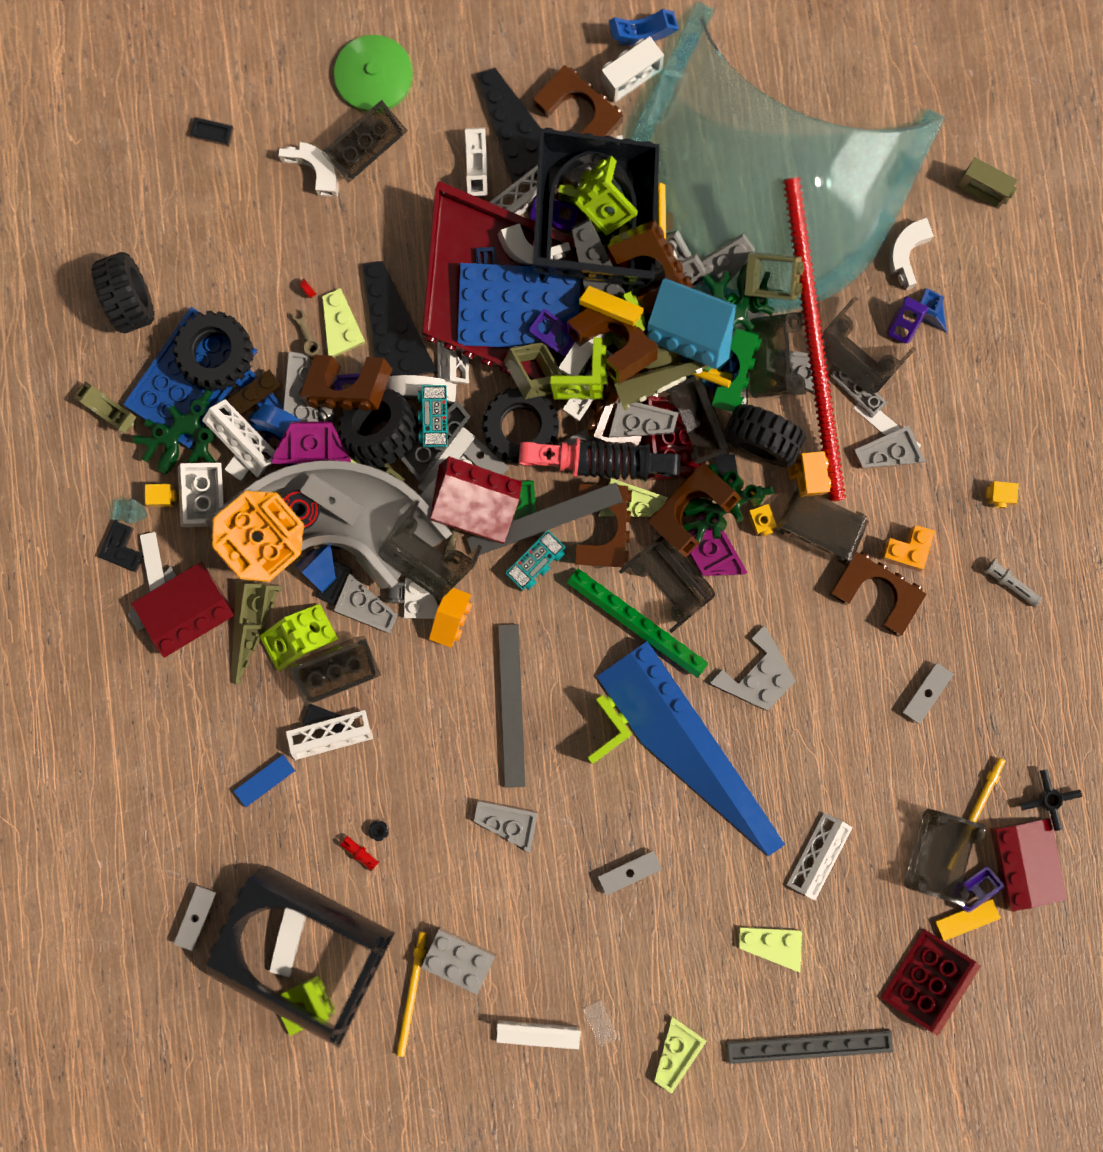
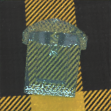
[112,499,147,523]

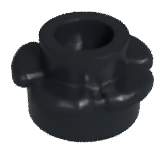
[369,821,389,841]

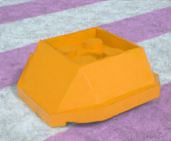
[212,491,304,582]

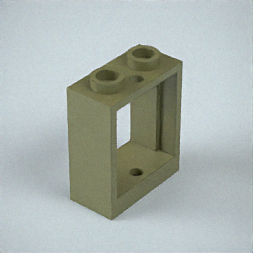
[957,157,1017,209]
[745,252,804,300]
[504,342,563,399]

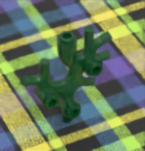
[702,262,782,337]
[133,389,216,474]
[683,464,774,545]

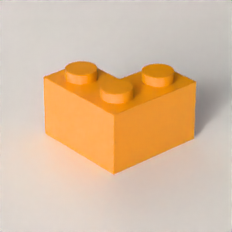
[788,452,831,497]
[880,525,935,572]
[429,586,472,648]

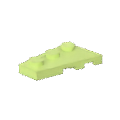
[323,288,366,357]
[599,478,668,517]
[739,927,802,973]
[655,1017,707,1094]

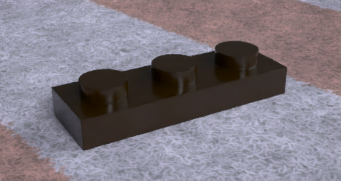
[223,369,282,416]

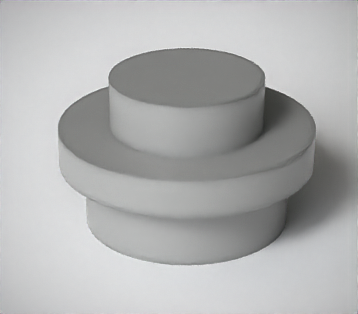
[318,407,336,424]

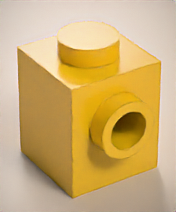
[986,481,1019,508]
[145,484,177,507]
[748,504,777,537]

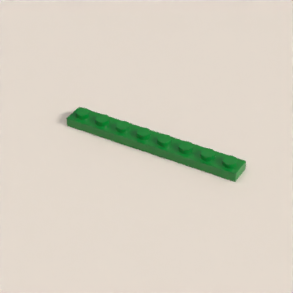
[567,568,708,678]

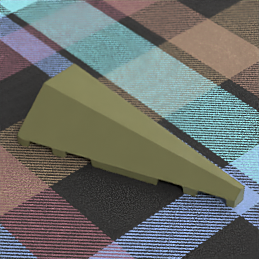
[614,360,710,410]
[231,580,282,684]

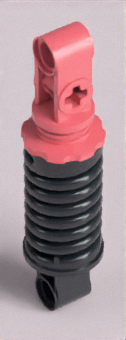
[519,438,681,483]

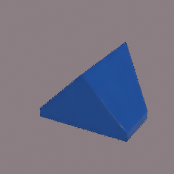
[913,288,947,333]
[296,545,337,593]

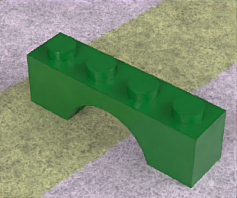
[712,326,762,412]

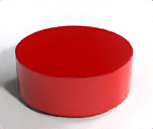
[299,278,317,298]

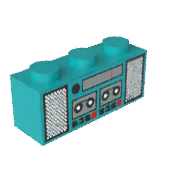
[418,385,448,448]
[505,530,565,591]

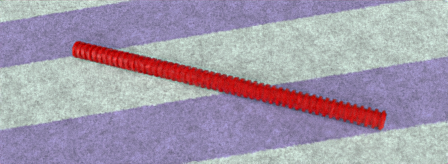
[782,177,846,501]

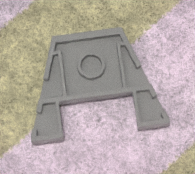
[710,626,795,711]

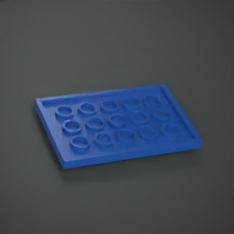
[457,263,581,349]
[123,307,258,449]

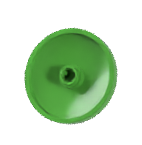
[334,35,413,113]

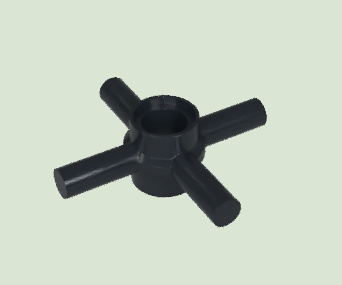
[1020,769,1082,831]

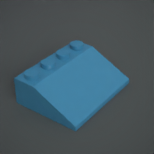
[647,278,736,369]

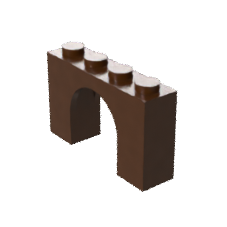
[533,65,623,137]
[608,220,692,314]
[567,308,658,384]
[300,355,392,411]
[586,369,659,447]
[648,463,741,558]
[575,484,632,567]
[829,552,927,637]

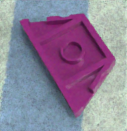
[271,421,351,464]
[689,513,748,576]

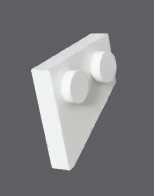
[404,578,439,619]

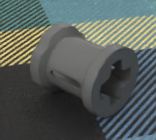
[386,582,405,604]

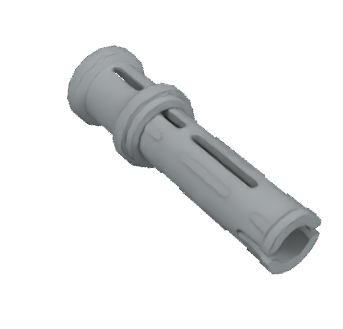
[984,559,1042,607]

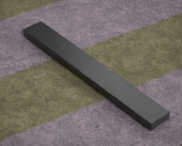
[467,483,623,557]
[498,624,526,788]
[726,1030,894,1064]

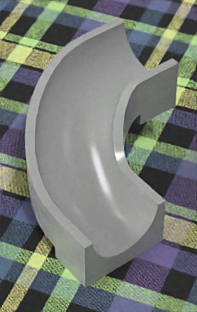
[205,461,452,589]

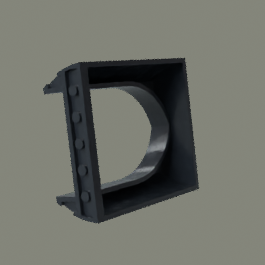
[532,128,659,293]
[206,867,395,1048]

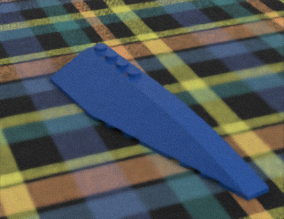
[597,641,785,856]

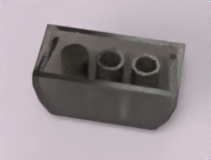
[322,100,408,184]
[289,636,381,706]

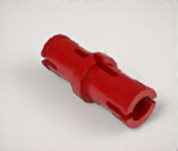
[340,836,379,872]

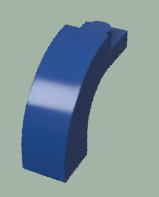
[609,9,679,46]
[248,405,302,439]

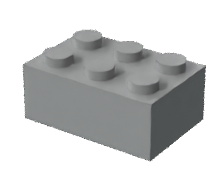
[421,927,496,995]

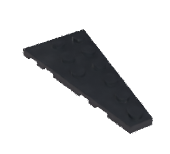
[477,68,541,184]
[363,261,438,376]

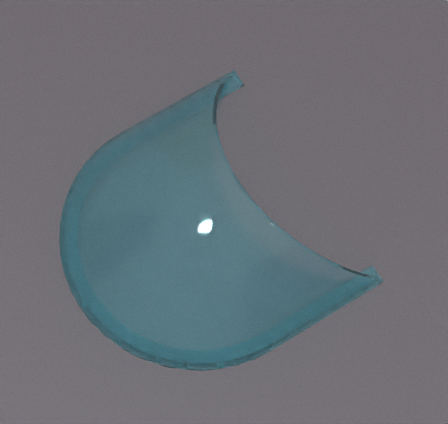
[631,1,945,314]

